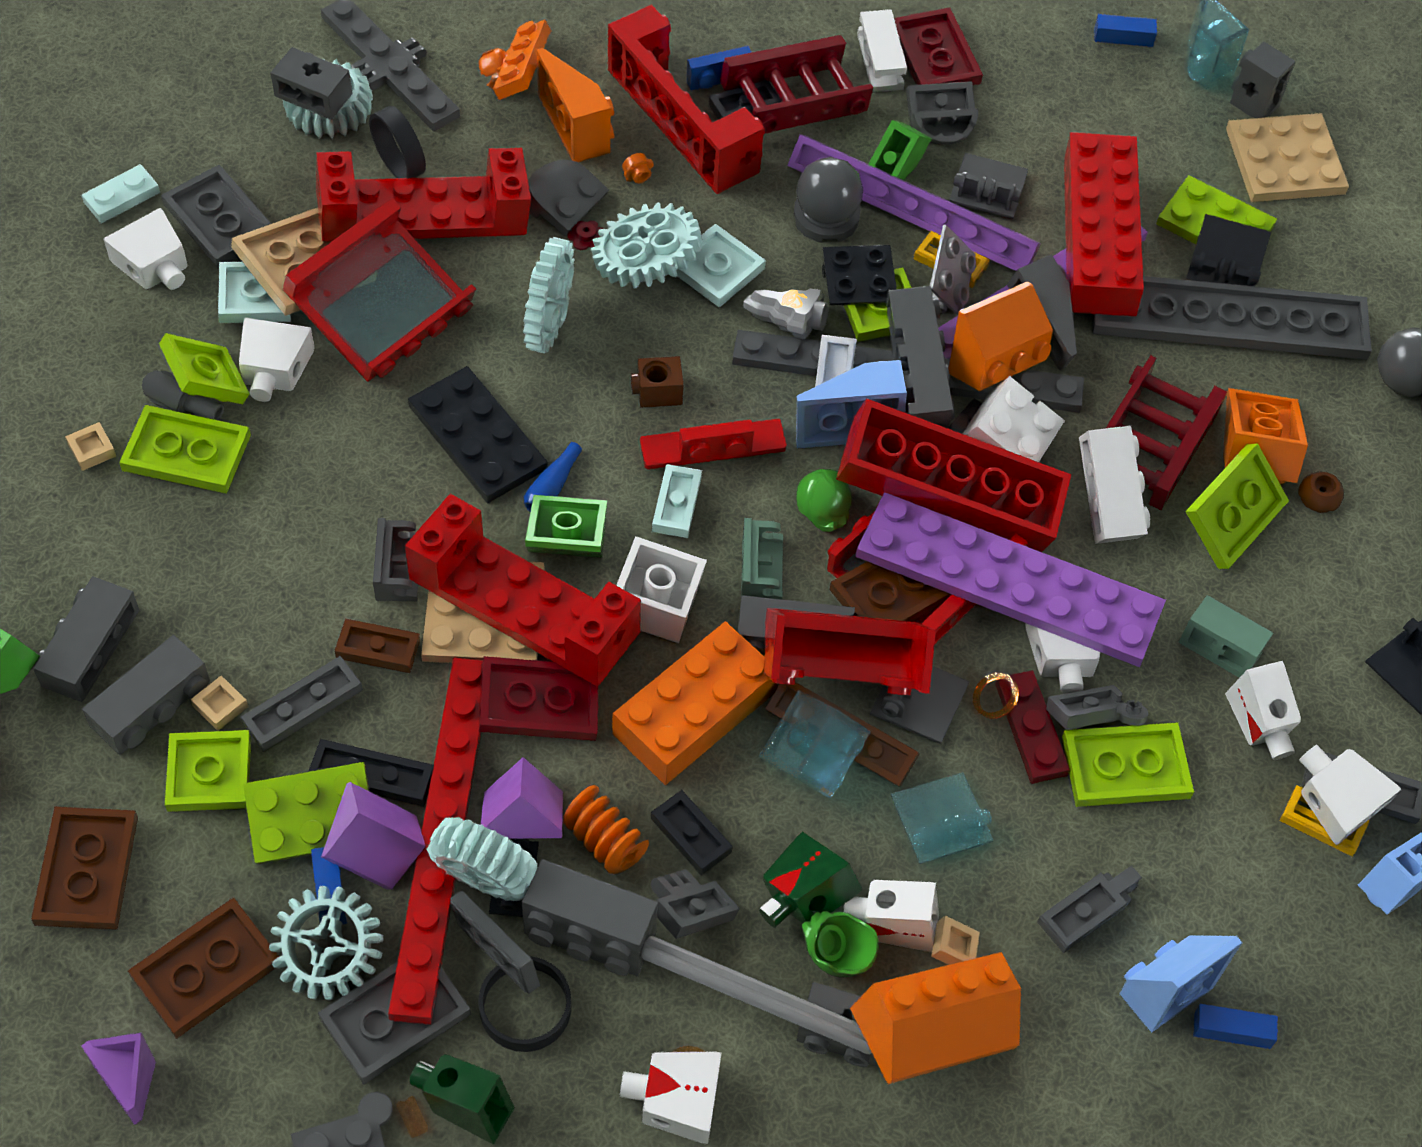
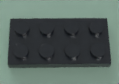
[408,366,548,504]

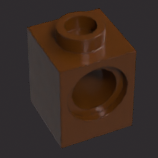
[631,356,683,408]

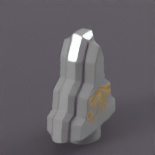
[743,288,829,339]

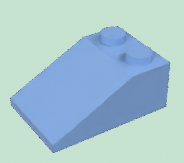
[796,360,907,448]
[1120,936,1242,1033]

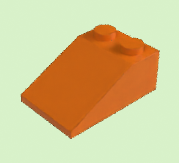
[536,48,614,162]
[1223,388,1308,484]

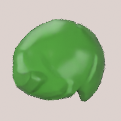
[796,469,852,532]
[802,911,879,978]

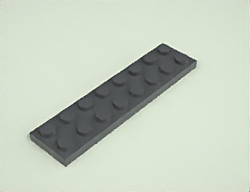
[1093,276,1372,360]

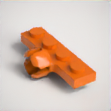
[478,20,551,100]

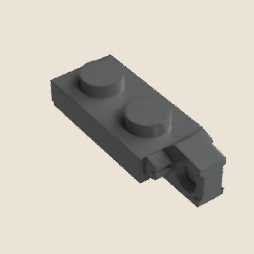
[1037,865,1142,953]

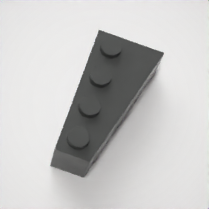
[886,286,955,428]

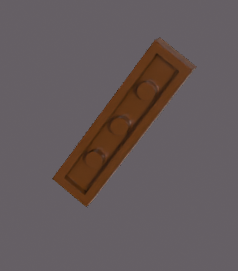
[765,682,920,787]

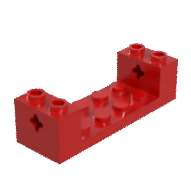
[608,4,765,194]
[316,148,531,242]
[405,493,641,687]

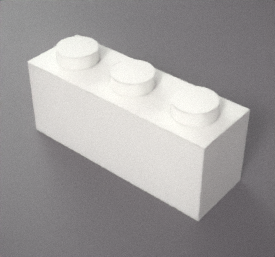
[1079,426,1150,544]

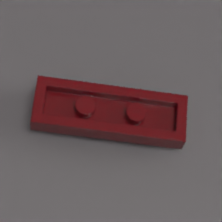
[995,670,1070,784]

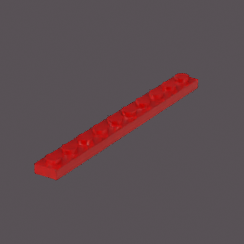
[388,657,483,1025]

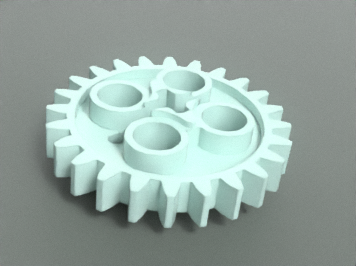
[591,203,703,288]
[523,237,575,353]

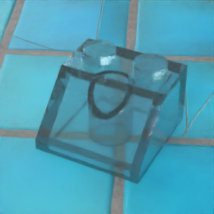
[1185,0,1249,90]
[759,690,871,799]

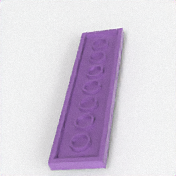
[855,493,1166,667]

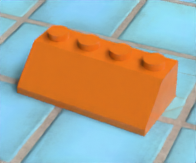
[850,952,1021,1084]

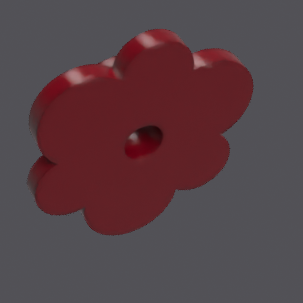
[567,220,604,250]

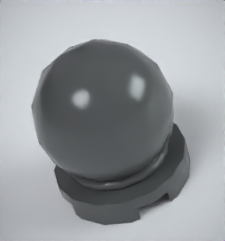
[794,157,863,242]
[1377,327,1422,397]

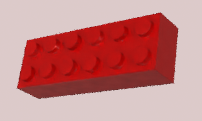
[1064,132,1144,317]
[836,398,1072,552]

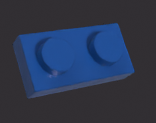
[686,46,751,91]

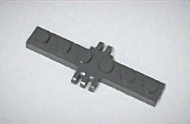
[321,0,460,132]

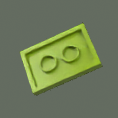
[1156,175,1277,244]
[119,405,251,494]
[1185,444,1289,569]
[1062,723,1194,807]
[243,762,369,864]

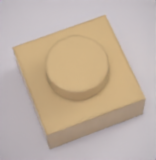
[65,422,116,471]
[191,676,248,731]
[931,916,980,965]

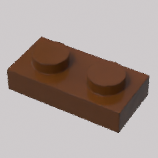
[335,618,420,673]

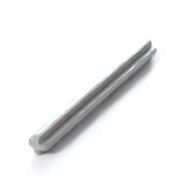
[641,936,872,1054]

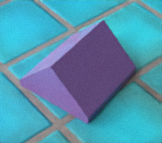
[481,757,563,839]
[321,782,425,890]

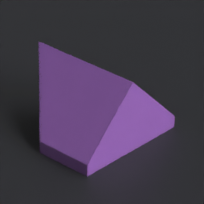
[81,1033,156,1125]

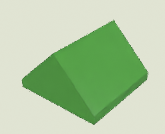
[525,495,607,558]

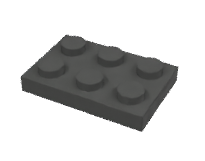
[161,165,271,268]
[318,962,471,1085]

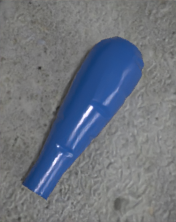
[524,442,582,512]

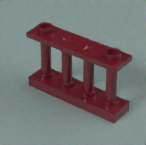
[720,35,874,133]
[1105,355,1227,511]

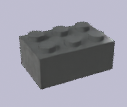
[522,859,658,976]

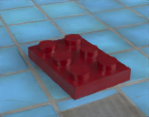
[894,7,983,85]
[479,656,598,741]

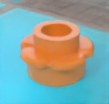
[622,153,654,184]

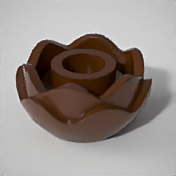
[1298,471,1344,513]

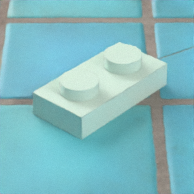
[82,164,160,224]
[652,464,702,538]

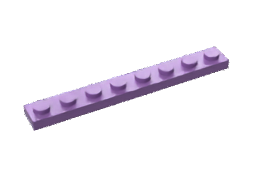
[787,135,1041,271]

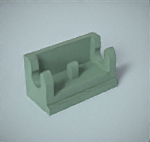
[741,518,783,600]
[1178,595,1273,678]

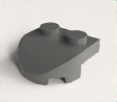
[906,82,978,145]
[528,160,609,236]

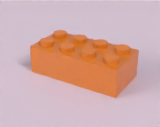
[612,621,778,786]

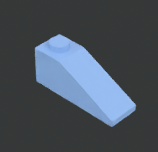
[1358,832,1422,915]

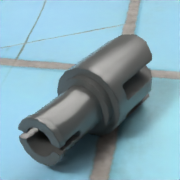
[142,370,224,420]

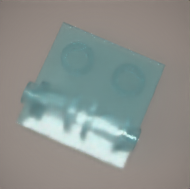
[891,772,993,864]

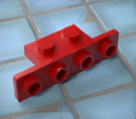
[640,419,787,470]

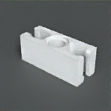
[857,10,907,92]

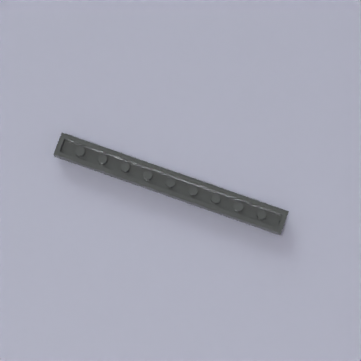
[732,330,1084,413]

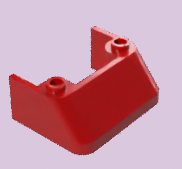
[765,608,936,695]

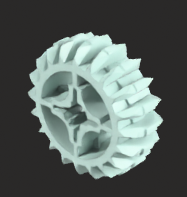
[283,59,373,139]
[427,817,538,901]
[269,886,384,1000]

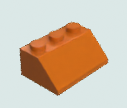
[949,282,1053,391]

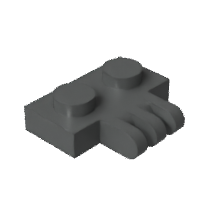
[651,869,740,939]

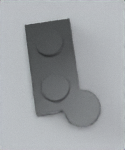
[1046,685,1148,730]
[290,1092,393,1147]

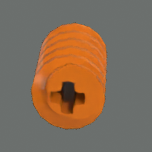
[563,785,649,874]

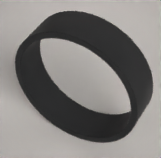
[369,106,426,178]
[479,956,571,1052]

